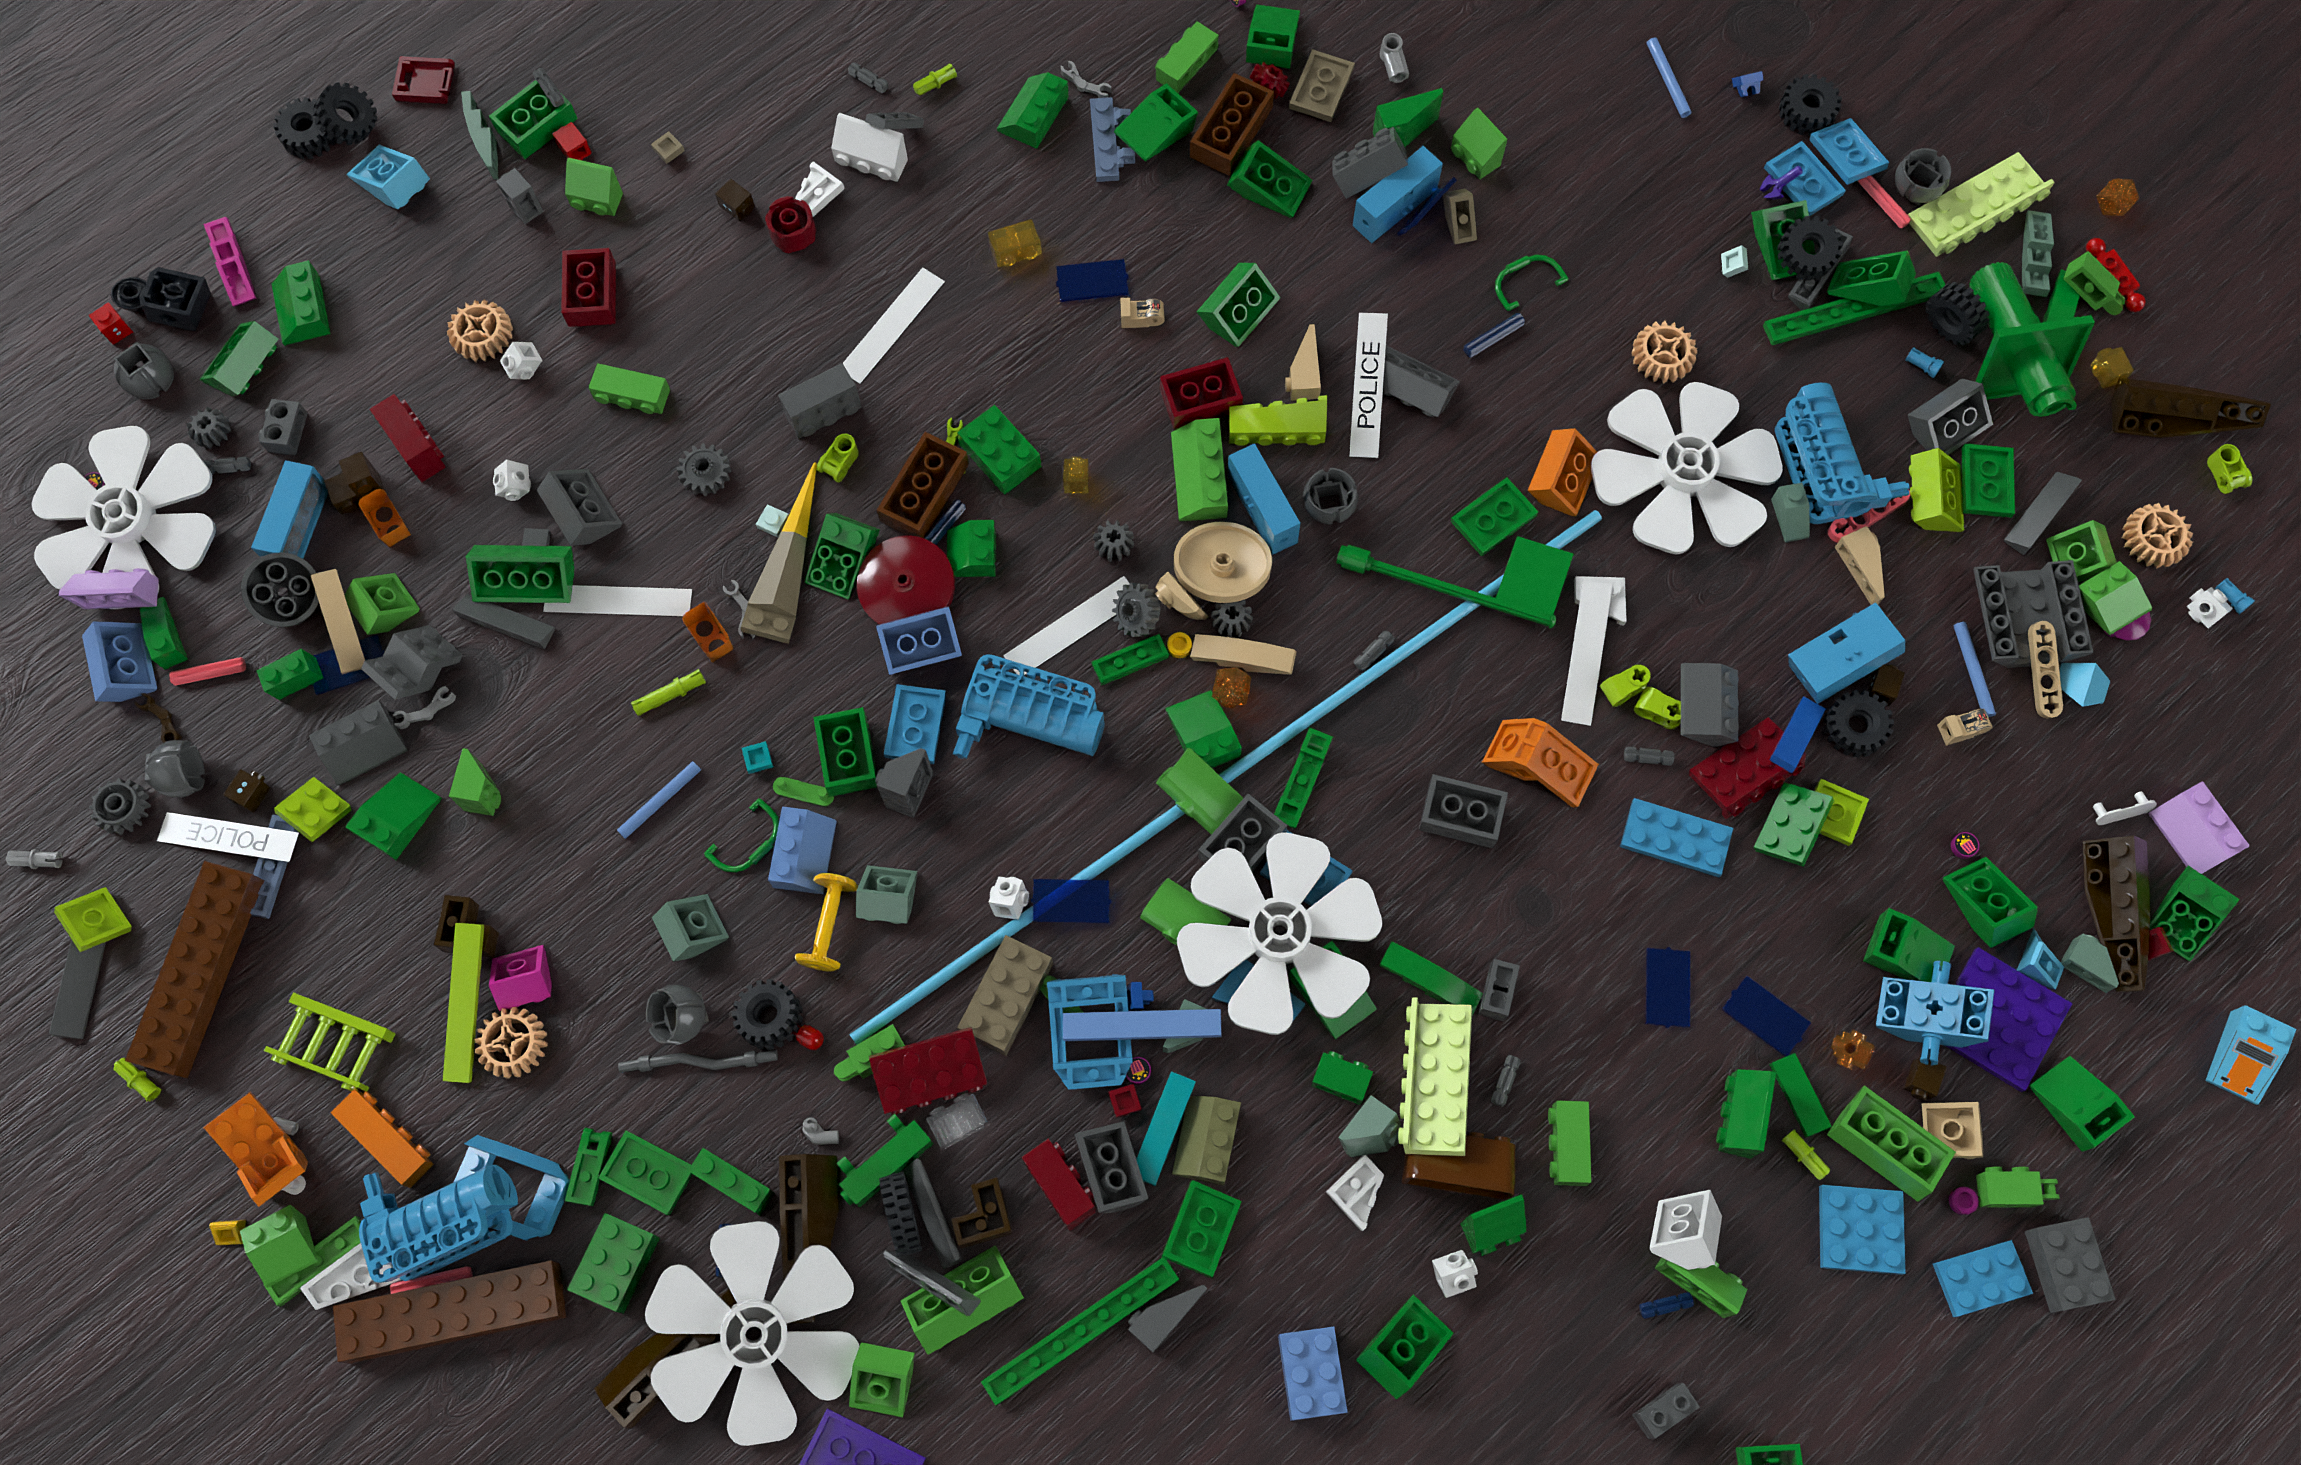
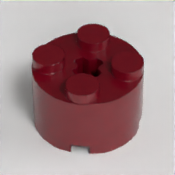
[765,196,816,253]

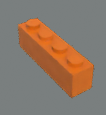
[331,1089,434,1188]

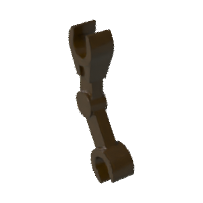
[134,693,181,743]

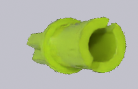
[913,64,957,95]
[113,1058,161,1102]
[1781,1129,1830,1180]

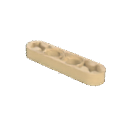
[2028,621,2063,719]

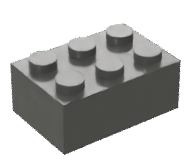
[1332,127,1408,199]
[778,363,862,439]
[1419,774,1508,848]
[1198,794,1288,872]
[2025,1217,2116,1313]

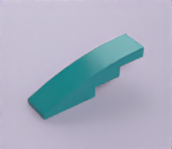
[1137,1072,1196,1186]

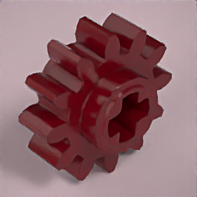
[1249,62,1290,99]

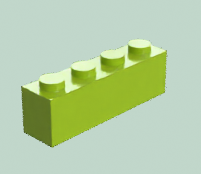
[1229,395,1327,446]

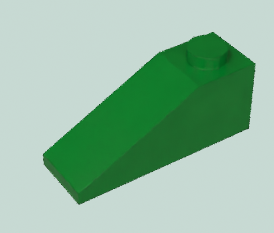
[140,597,188,670]

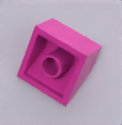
[489,945,552,1011]

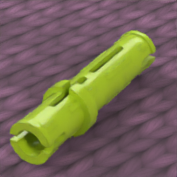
[631,669,706,716]

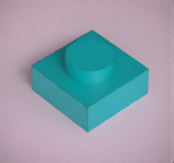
[742,741,773,774]

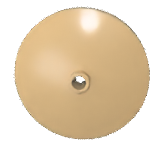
[1174,522,1272,603]

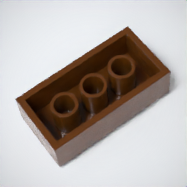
[1190,73,1274,176]
[877,432,969,538]

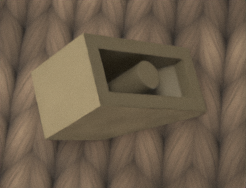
[1443,189,1477,244]

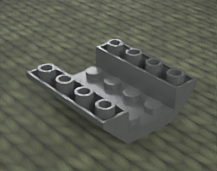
[1973,560,2093,668]

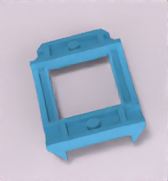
[1047,974,1133,1090]
[454,1135,570,1241]

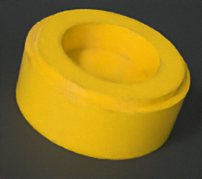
[1167,632,1192,658]

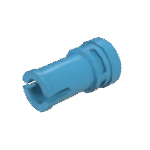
[1905,347,1944,378]
[2215,578,2255,614]

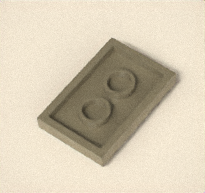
[1289,49,1355,122]

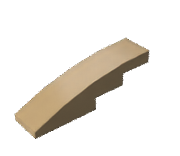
[311,569,365,674]
[1190,634,1296,675]

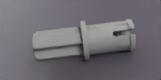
[6,849,63,869]

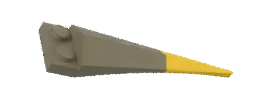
[741,462,817,644]

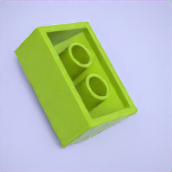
[1909,448,1964,532]

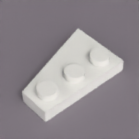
[300,1243,401,1310]

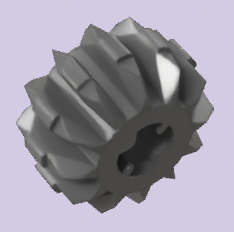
[186,406,232,449]
[1093,520,1134,562]
[1211,600,1253,638]

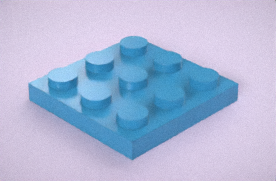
[1819,1185,1905,1275]

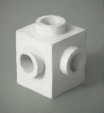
[500,342,542,380]
[493,460,531,501]
[2187,587,2233,628]
[989,877,1029,920]
[1432,1250,1478,1298]

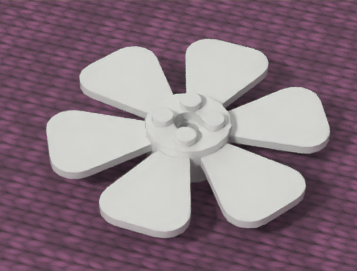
[1591,382,1782,554]
[32,426,216,609]
[1177,832,1382,1035]
[645,1221,859,1446]

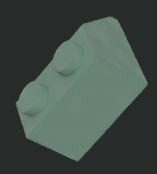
[856,865,917,924]
[652,894,729,962]
[1338,1096,1402,1157]

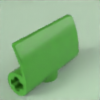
[1156,748,1243,835]
[1140,878,1231,945]

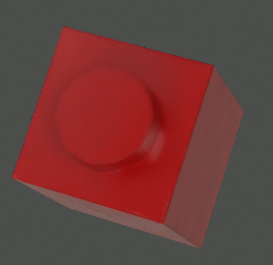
[553,122,592,160]
[88,302,133,345]

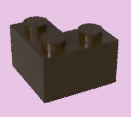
[324,451,385,515]
[434,895,499,958]
[951,1177,1013,1249]

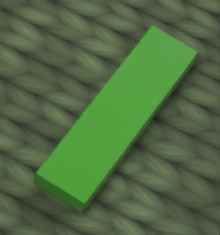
[263,1216,361,1307]

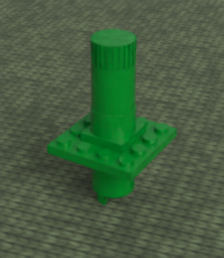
[1969,262,2095,417]

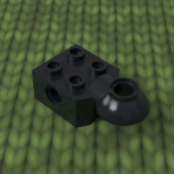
[110,267,211,331]

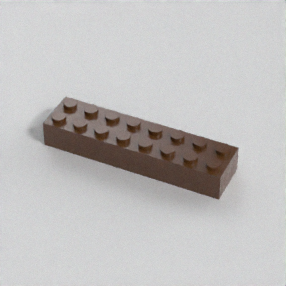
[125,861,265,1079]
[333,1261,566,1364]

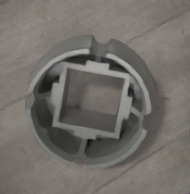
[1895,148,1951,206]
[113,342,174,399]
[1303,468,1359,525]
[145,740,205,798]
[646,985,709,1045]

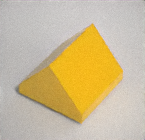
[209,1220,246,1245]

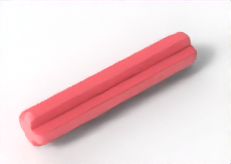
[1858,175,1911,229]
[169,657,246,686]
[390,1266,473,1294]

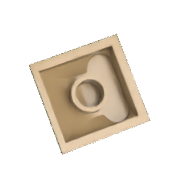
[1155,572,1209,620]
[1922,1102,1983,1159]

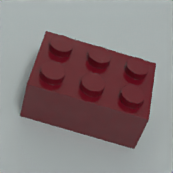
[561,248,616,327]
[1160,357,1243,431]
[369,394,446,483]
[1022,1138,1096,1231]

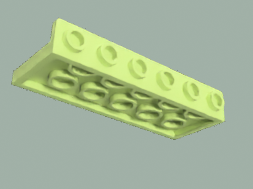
[1908,152,2055,257]
[1398,997,1472,1156]

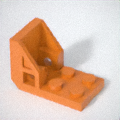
[1482,718,1599,807]
[204,1091,308,1207]

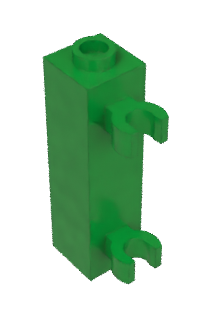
[837,1114,933,1208]

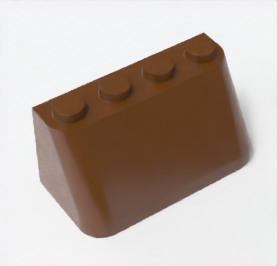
[1402,1132,1516,1200]

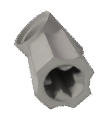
[1380,33,1409,83]

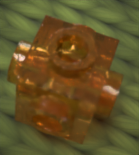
[2096,178,2139,216]
[1212,667,1251,708]
[1831,1029,1876,1071]

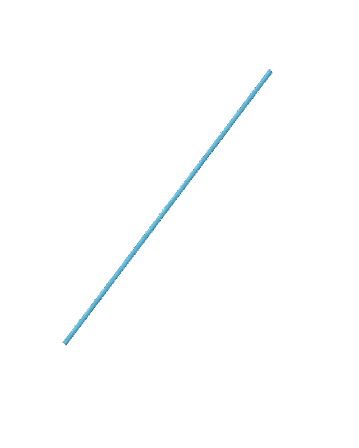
[849,510,1602,1045]

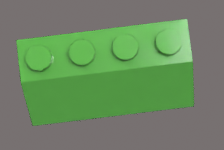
[1171,418,1228,521]
[1827,1085,1956,1202]
[901,1245,1024,1355]

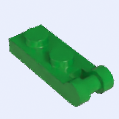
[565,1128,612,1207]

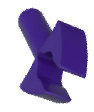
[1760,166,1803,200]

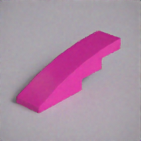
[203,217,256,307]

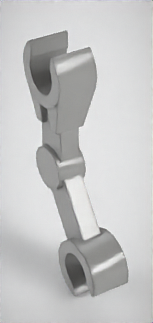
[1061,61,1111,98]
[723,580,755,639]
[393,686,456,729]

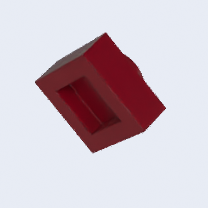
[2148,927,2173,961]
[1108,1084,1142,1119]

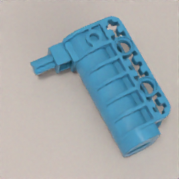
[1775,383,1909,524]
[953,654,1105,759]
[359,1165,518,1283]

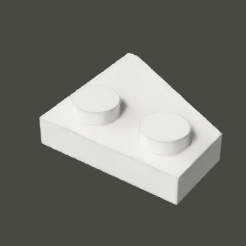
[795,162,845,216]
[1574,576,1626,625]
[1326,1155,1384,1231]

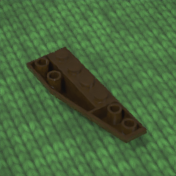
[2111,378,2271,438]
[2083,836,2150,992]
[779,1154,839,1325]
[594,1289,737,1429]

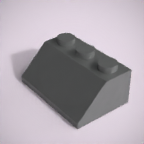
[1908,378,1993,455]
[537,469,622,546]
[1681,663,1739,748]
[309,700,408,786]
[875,748,933,818]
[1075,1121,1149,1213]

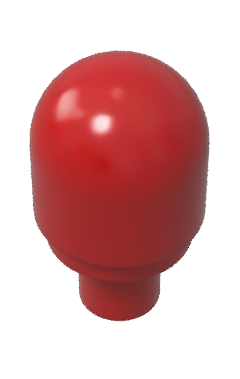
[792,1024,824,1050]

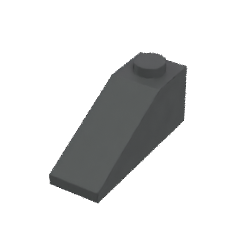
[1128,1285,1207,1353]

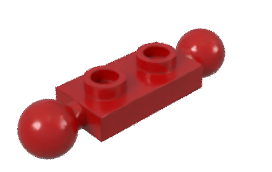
[2086,238,2146,312]

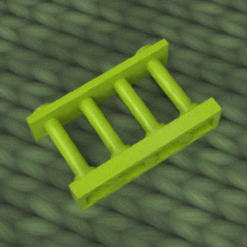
[264,992,395,1092]

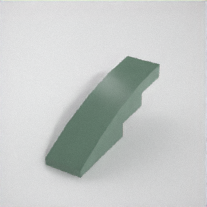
[461,91,498,180]
[2022,210,2054,297]

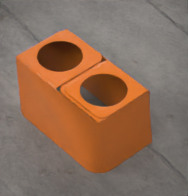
[359,489,411,547]
[683,602,734,663]

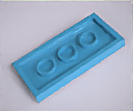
[1620,798,1733,877]

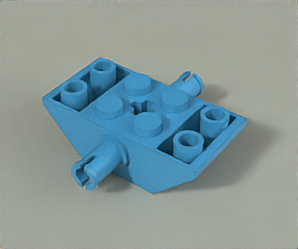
[1876,961,1994,1065]

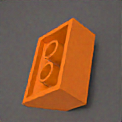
[1528,429,1597,516]

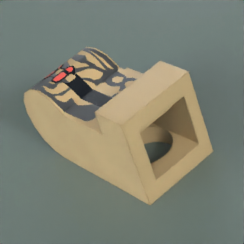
[1120,298,1165,328]
[1937,709,1993,745]

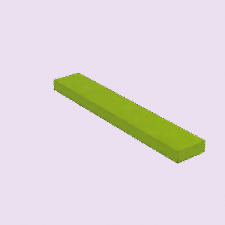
[443,923,484,1083]

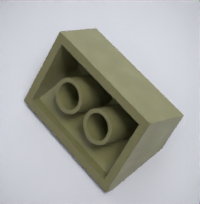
[1172,1096,1241,1186]

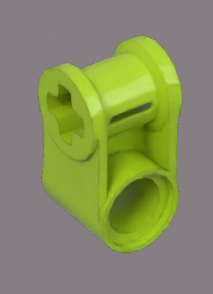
[817,434,859,483]
[2207,444,2252,494]
[1600,665,1650,707]
[1634,687,1681,729]

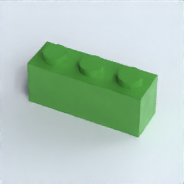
[1155,21,1219,93]
[589,363,670,414]
[1548,1101,1591,1186]

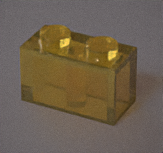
[988,219,1042,267]

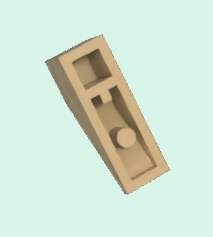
[1285,324,1321,401]
[1835,526,1885,605]

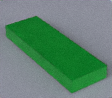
[1091,634,1169,686]
[1769,1053,1832,1138]

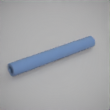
[1647,38,1692,118]
[1954,622,1996,718]
[617,761,701,839]

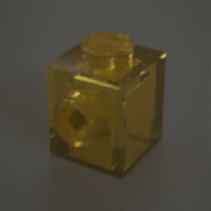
[2091,347,2134,389]
[1063,457,1089,493]

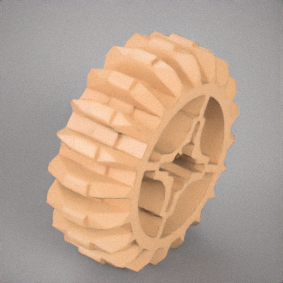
[447,299,513,362]
[1632,321,1697,384]
[2122,503,2194,569]
[474,1007,548,1079]

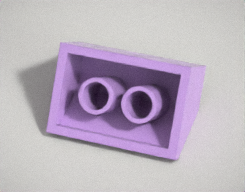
[59,568,159,609]
[2148,781,2249,874]

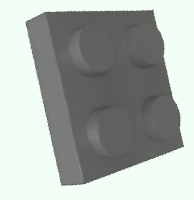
[361,625,463,700]

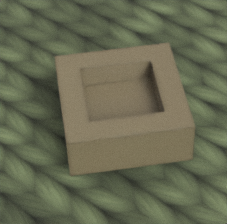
[651,131,685,164]

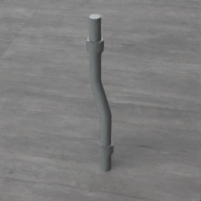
[618,1050,778,1073]

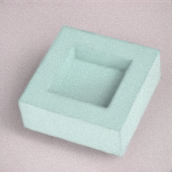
[1721,245,1748,278]
[756,504,789,538]

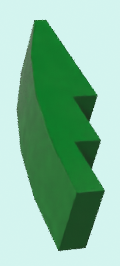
[2042,269,2080,323]
[1380,941,1483,1016]

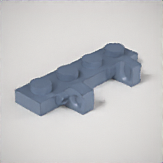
[1090,97,1135,182]
[250,815,298,919]

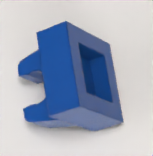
[1732,71,1763,97]
[1126,982,1154,1012]

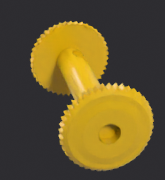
[795,873,858,971]

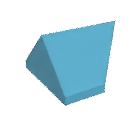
[2059,663,2110,707]
[2017,928,2064,990]

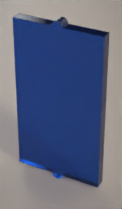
[1397,177,1457,237]
[1056,259,1129,302]
[313,635,385,695]
[1030,879,1111,923]
[1646,947,1690,1028]
[1722,976,1811,1057]

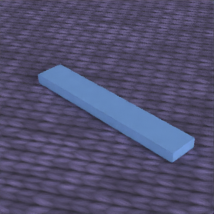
[1063,1009,1222,1041]

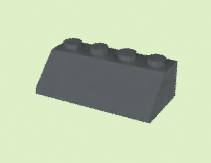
[1353,345,1460,417]

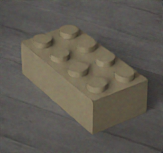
[957,935,1053,1056]

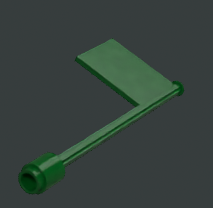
[1336,536,1573,629]

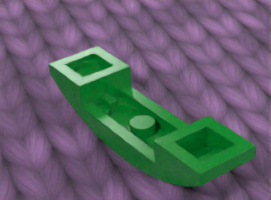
[1274,727,1333,829]

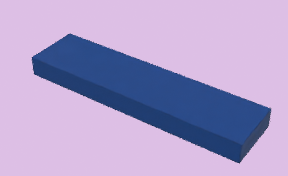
[1769,696,1826,773]

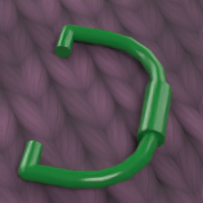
[1495,255,1569,311]
[704,798,779,873]

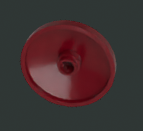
[857,536,955,625]

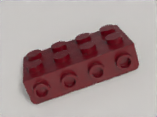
[1689,717,1806,819]
[869,1027,987,1115]

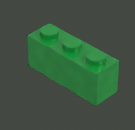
[688,1148,775,1216]

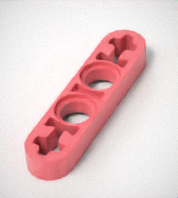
[1828,489,1910,543]

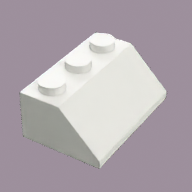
[831,113,908,182]
[1650,1190,1722,1270]

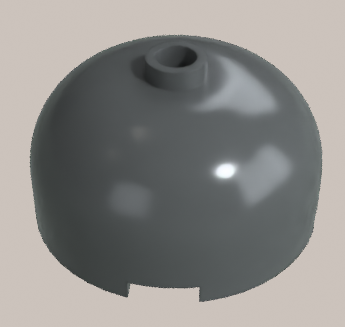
[241,552,319,627]

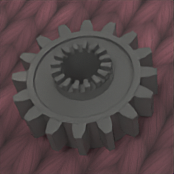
[677,443,732,496]
[1112,583,1160,637]
[89,778,151,835]

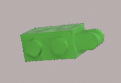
[2064,251,2125,315]
[834,1024,905,1082]
[1976,1167,2060,1208]

